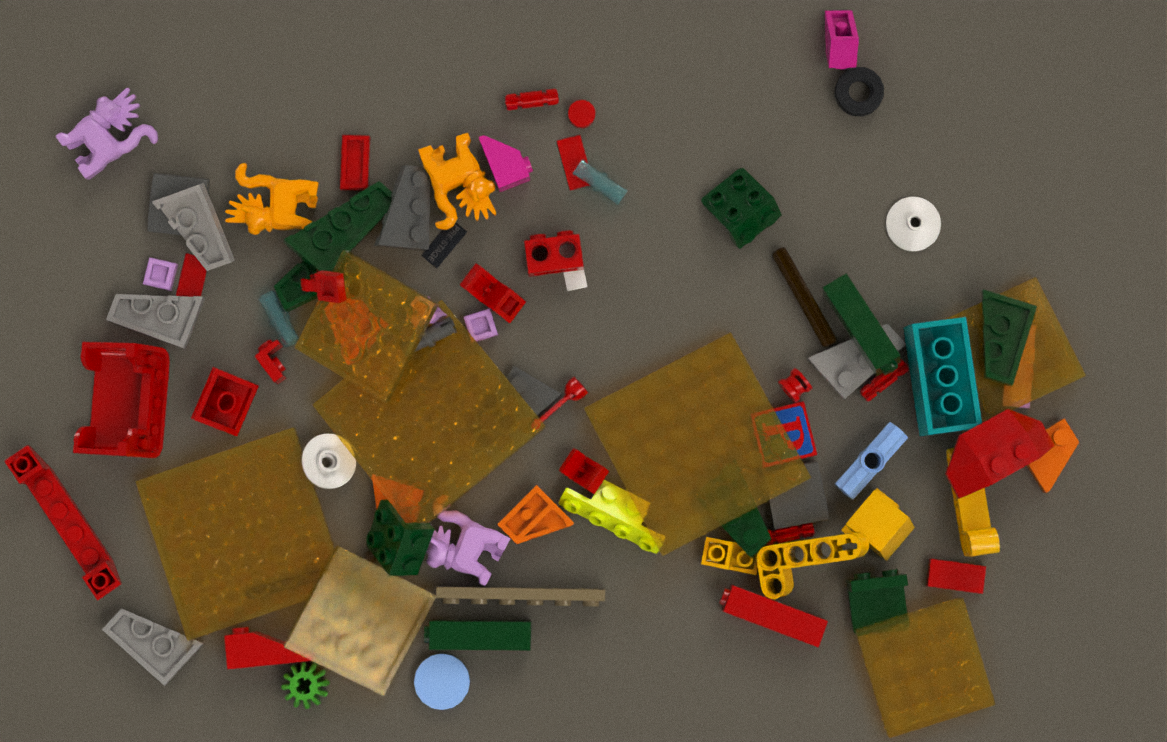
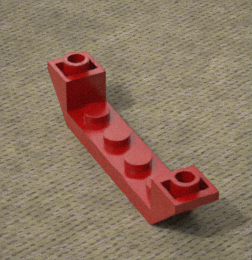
[4,445,122,601]

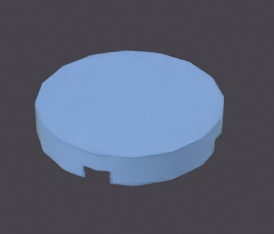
[414,653,470,710]

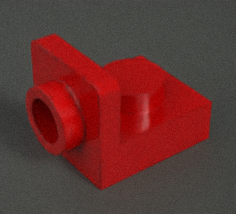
[255,339,286,384]

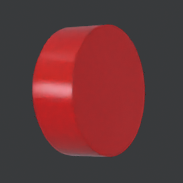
[568,100,595,129]

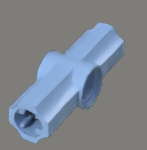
[834,422,908,500]

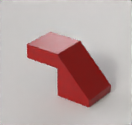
[460,263,526,323]

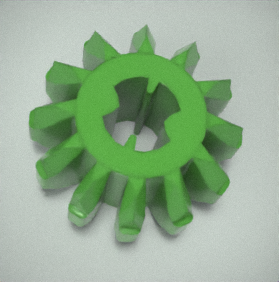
[281,661,330,709]

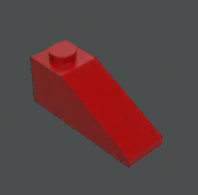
[224,627,315,670]

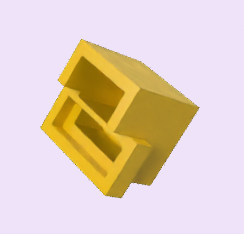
[841,488,915,561]

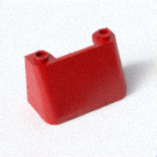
[73,342,170,458]

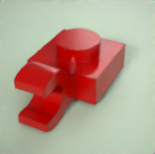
[300,270,346,303]

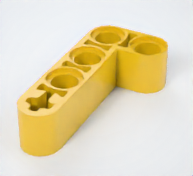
[946,448,1000,557]
[757,532,869,599]

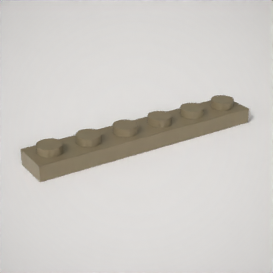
[436,586,605,606]

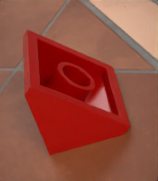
[191,367,259,436]

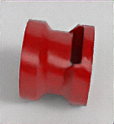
[778,368,813,403]

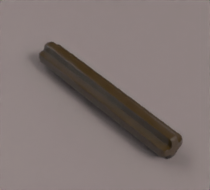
[772,247,837,347]

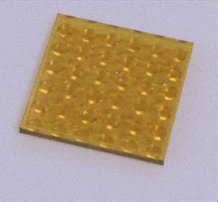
[312,300,546,523]
[584,332,811,557]
[135,427,348,641]

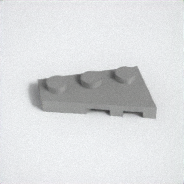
[152,183,235,271]
[106,294,205,349]
[807,324,906,400]
[102,608,204,686]

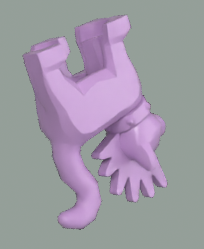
[56,88,158,180]
[426,494,510,587]

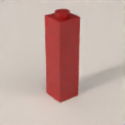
[719,584,828,648]

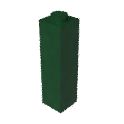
[823,273,900,376]
[424,620,531,651]

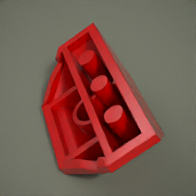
[945,409,1054,499]

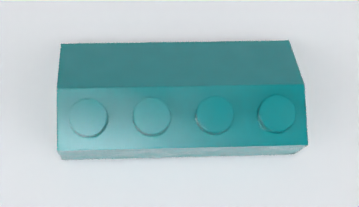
[903,317,982,437]

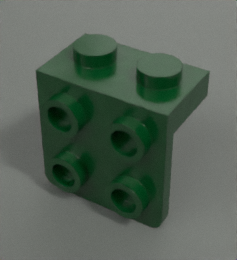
[701,168,782,250]
[366,500,435,576]
[846,569,909,635]

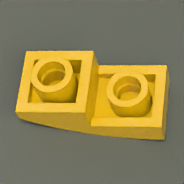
[701,537,758,575]

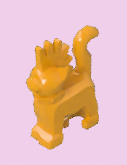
[418,133,497,230]
[225,163,319,235]

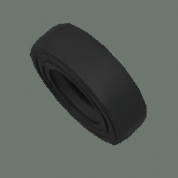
[835,67,884,116]

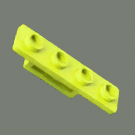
[558,480,665,554]

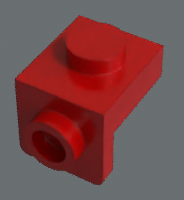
[559,448,609,494]

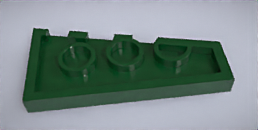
[283,181,392,272]

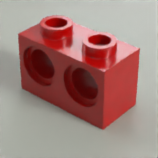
[524,230,584,277]

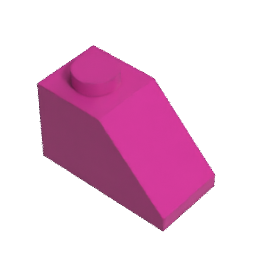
[825,10,859,70]
[479,135,533,192]

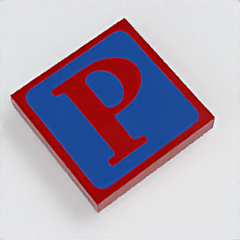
[750,401,817,468]

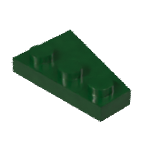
[274,253,362,313]
[981,289,1037,386]
[694,459,772,559]

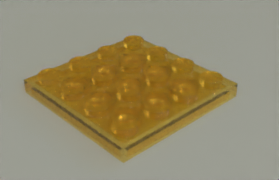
[295,250,439,403]
[944,277,1086,422]
[283,545,436,696]
[855,597,996,738]

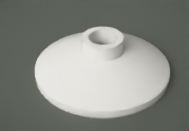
[886,197,941,251]
[301,433,356,489]

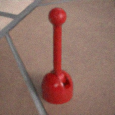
[530,377,588,430]

